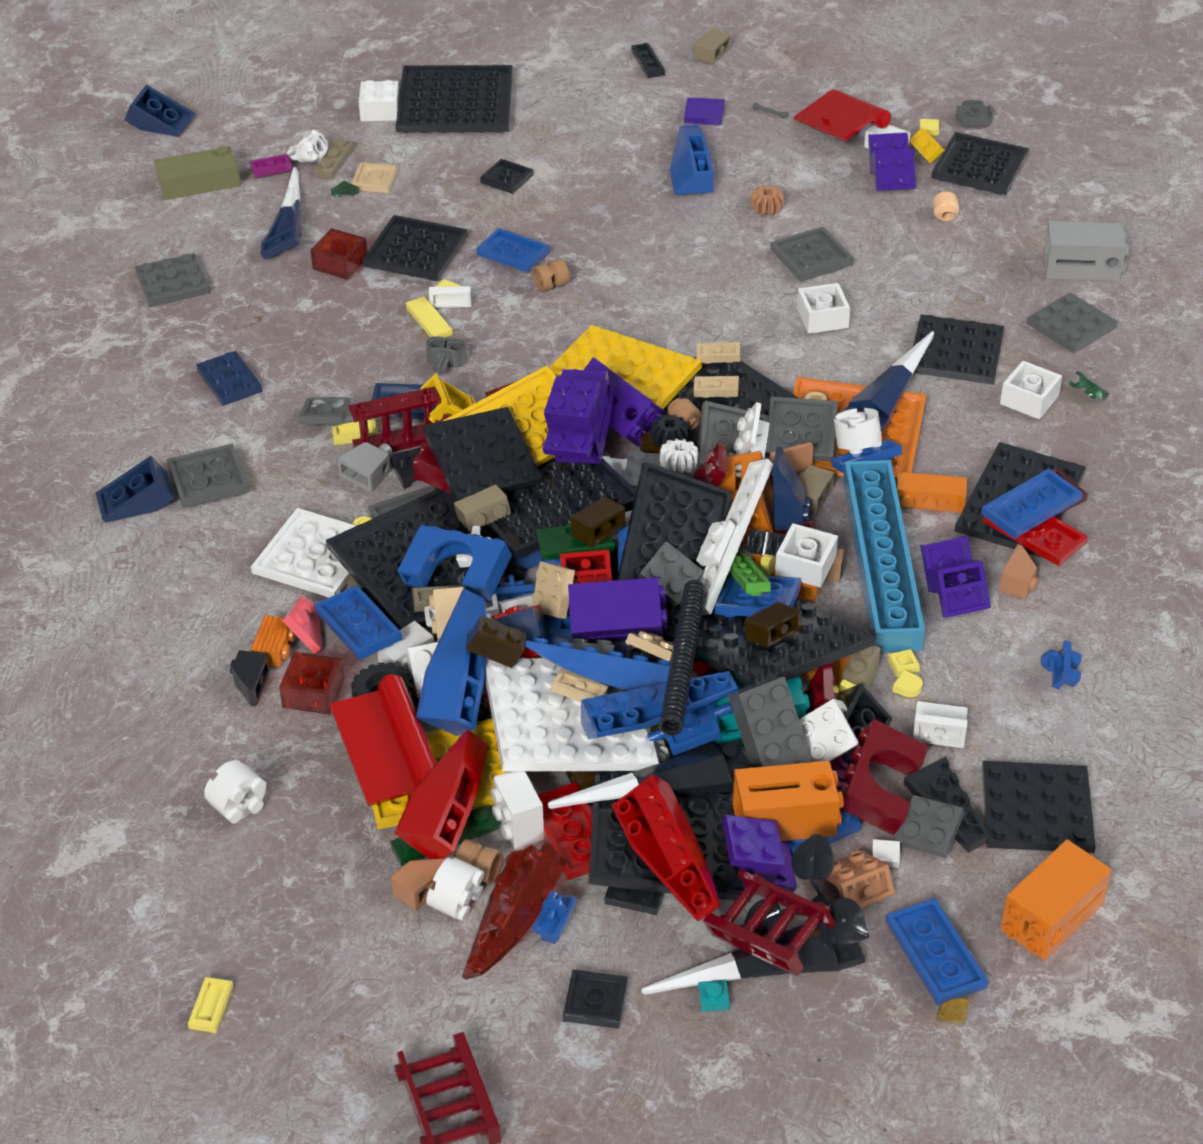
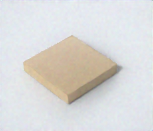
[351,162,398,193]

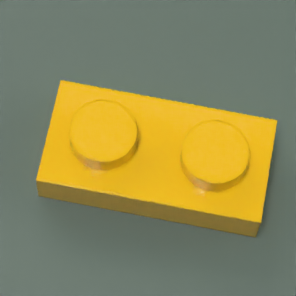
[910,127,944,164]

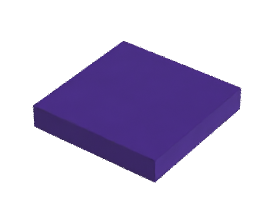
[684,97,724,125]

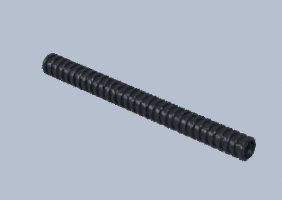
[659,579,706,736]

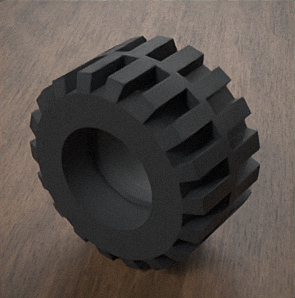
[351,662,416,708]

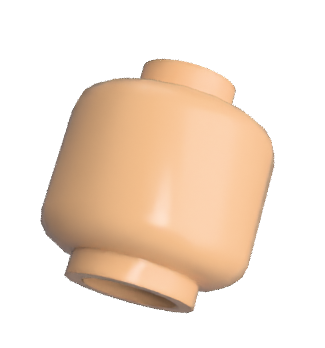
[932,191,959,221]

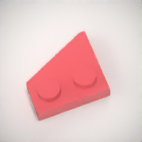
[282,595,322,654]

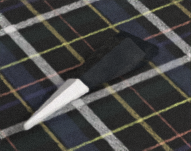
[548,741,751,809]
[641,923,865,995]

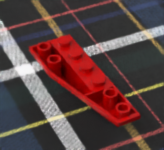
[394,729,487,859]
[611,775,720,922]

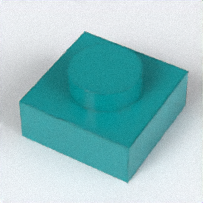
[698,980,730,1012]

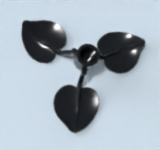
[744,833,869,944]

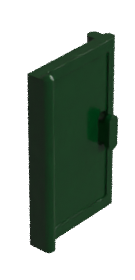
[536,524,615,561]

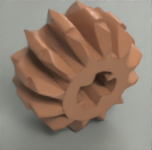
[751,185,784,216]

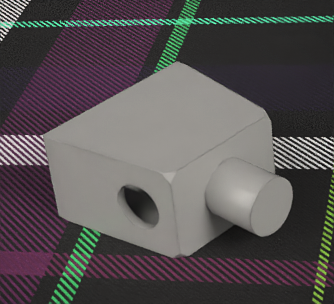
[337,442,392,492]

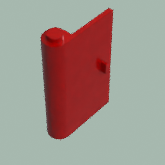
[794,89,891,141]
[329,674,437,806]

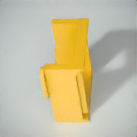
[420,372,475,423]

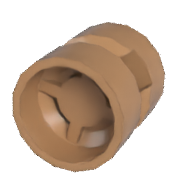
[532,258,569,292]
[455,839,503,885]

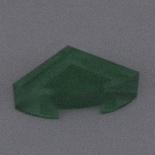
[331,181,359,197]

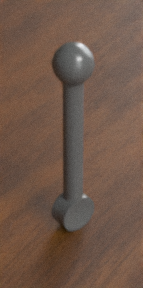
[752,102,789,119]

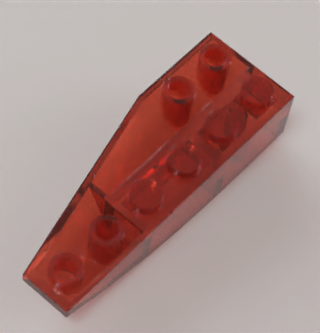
[462,841,567,980]

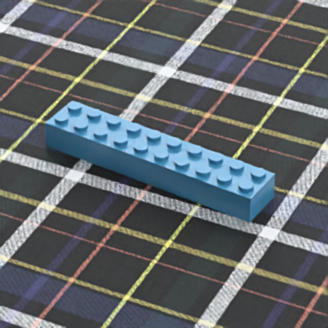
[843,460,925,652]

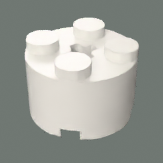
[834,408,882,454]
[204,760,266,824]
[426,856,484,921]

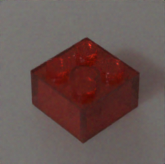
[310,228,368,280]
[279,651,345,715]

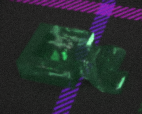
[1069,371,1110,401]

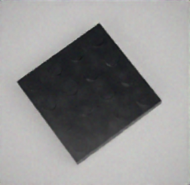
[931,132,1029,195]
[362,215,468,281]
[913,314,1004,385]
[422,407,542,502]
[982,761,1096,853]

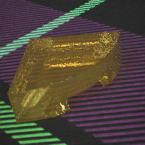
[937,998,968,1024]

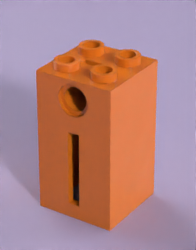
[718,450,773,547]
[732,761,843,841]
[1000,840,1112,961]

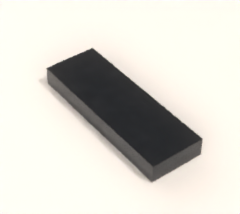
[631,43,665,79]

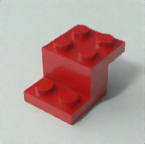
[559,550,612,584]

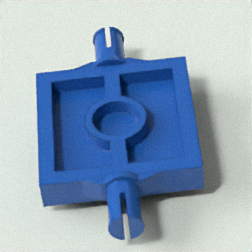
[647,702,733,755]

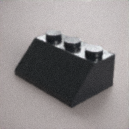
[836,683,893,765]

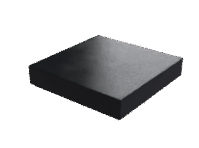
[480,159,534,194]
[563,969,628,1029]

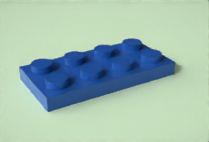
[981,468,1083,539]
[314,585,403,660]
[885,898,989,1006]

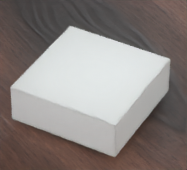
[872,839,900,868]

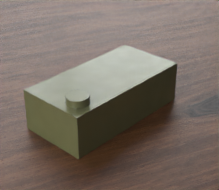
[154,146,241,200]

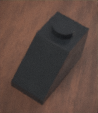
[230,650,270,706]

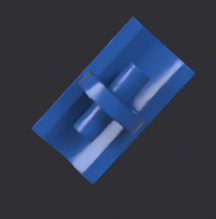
[494,574,535,602]
[1041,640,1081,689]
[533,890,577,944]

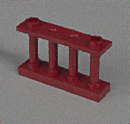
[348,386,441,453]
[703,870,835,977]
[394,1032,501,1144]

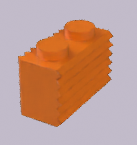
[250,614,296,667]

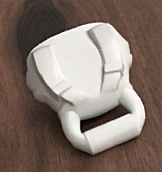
[286,130,328,162]

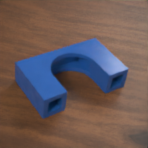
[397,525,512,602]

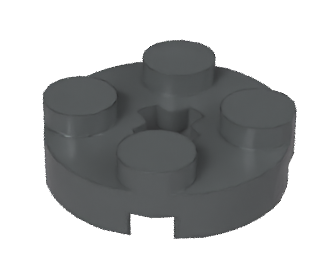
[955,100,994,128]

